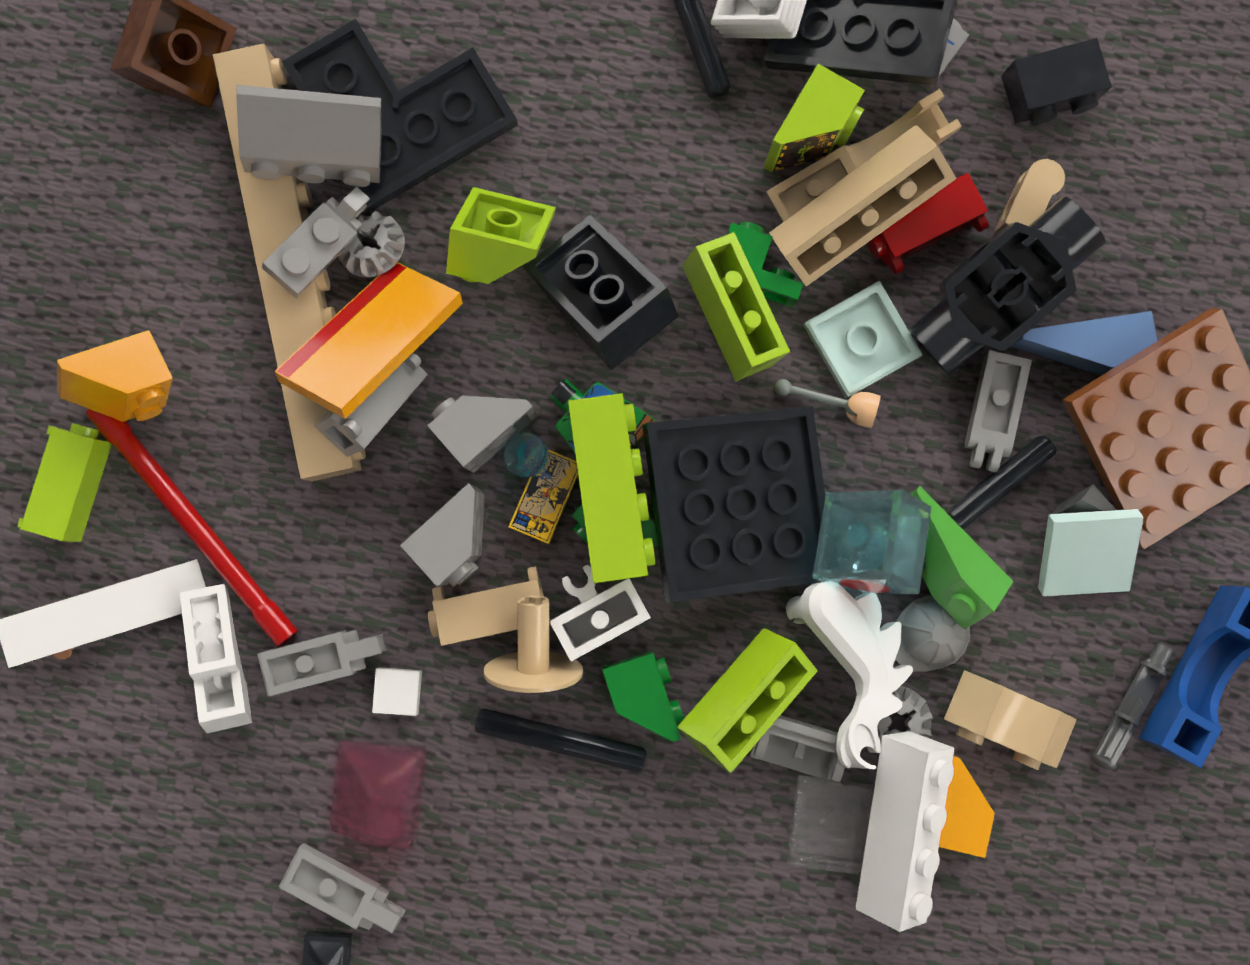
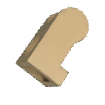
[993,159,1065,234]

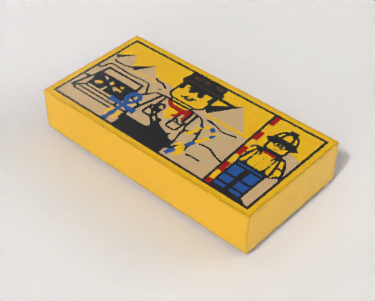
[509,447,578,544]

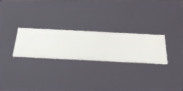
[0,559,206,668]

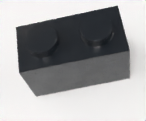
[1001,38,1112,125]

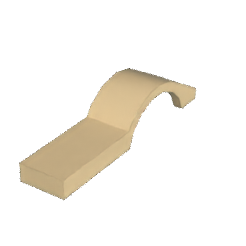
[766,89,962,222]

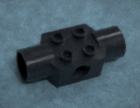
[908,196,1106,375]

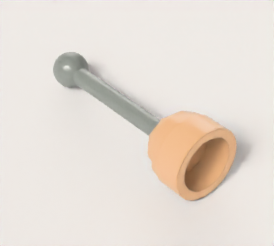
[774,379,881,429]

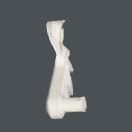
[786,581,913,769]

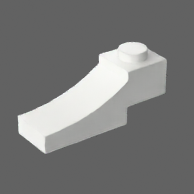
[180,584,252,733]

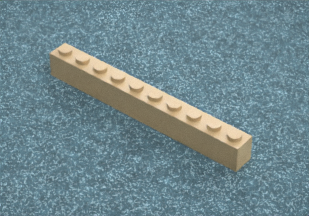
[213,44,366,482]

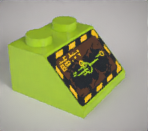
[763,64,865,172]

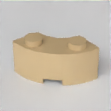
[944,670,1077,770]

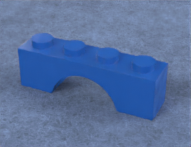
[1139,585,1250,768]

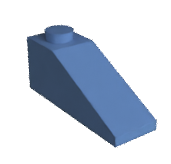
[1011,311,1157,375]

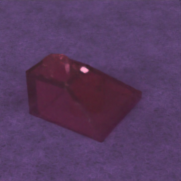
[329,740,427,849]

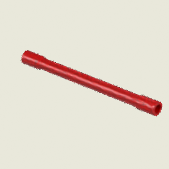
[85,409,299,648]

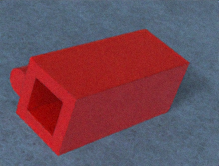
[867,173,989,274]

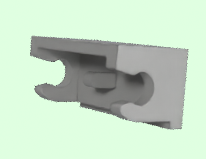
[749,715,845,783]

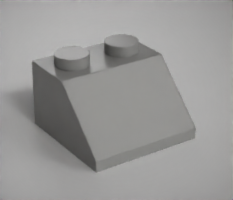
[427,395,539,473]
[400,483,485,587]

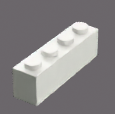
[856,731,954,932]

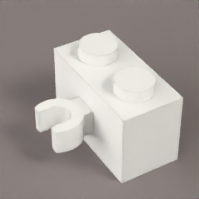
[549,565,651,661]

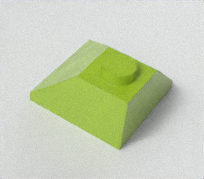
[446,187,556,284]

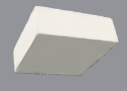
[372,667,422,716]

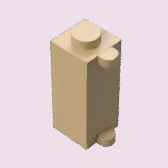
[428,566,544,646]

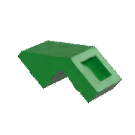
[727,222,803,308]

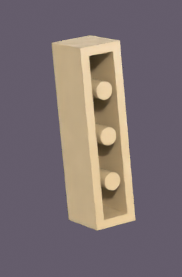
[769,125,957,286]

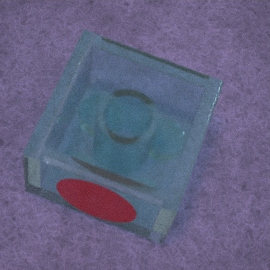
[812,490,931,594]

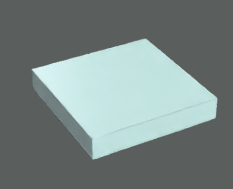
[803,281,923,399]
[1038,509,1144,596]

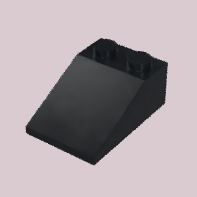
[524,215,679,370]

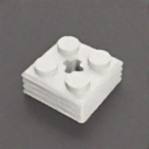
[711,0,807,39]

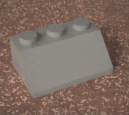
[236,85,382,187]

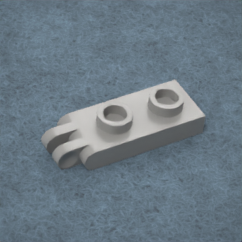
[965,350,1032,473]

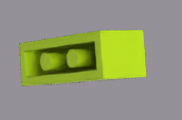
[682,232,790,381]
[677,628,818,773]

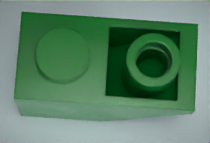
[602,650,684,742]

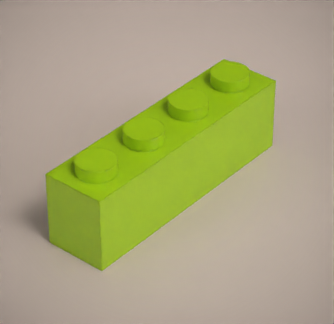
[568,393,655,583]

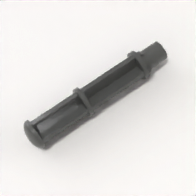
[1091,643,1173,770]

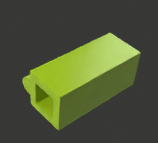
[17,423,112,542]

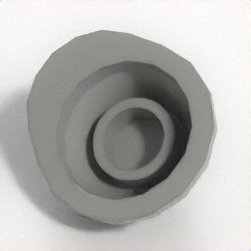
[895,596,970,672]

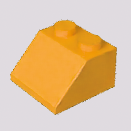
[57,330,173,422]

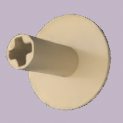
[484,595,583,693]

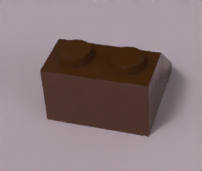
[110,0,237,108]

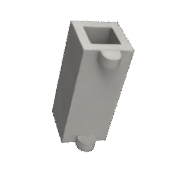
[314,352,428,457]

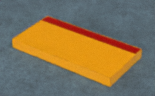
[274,262,463,419]

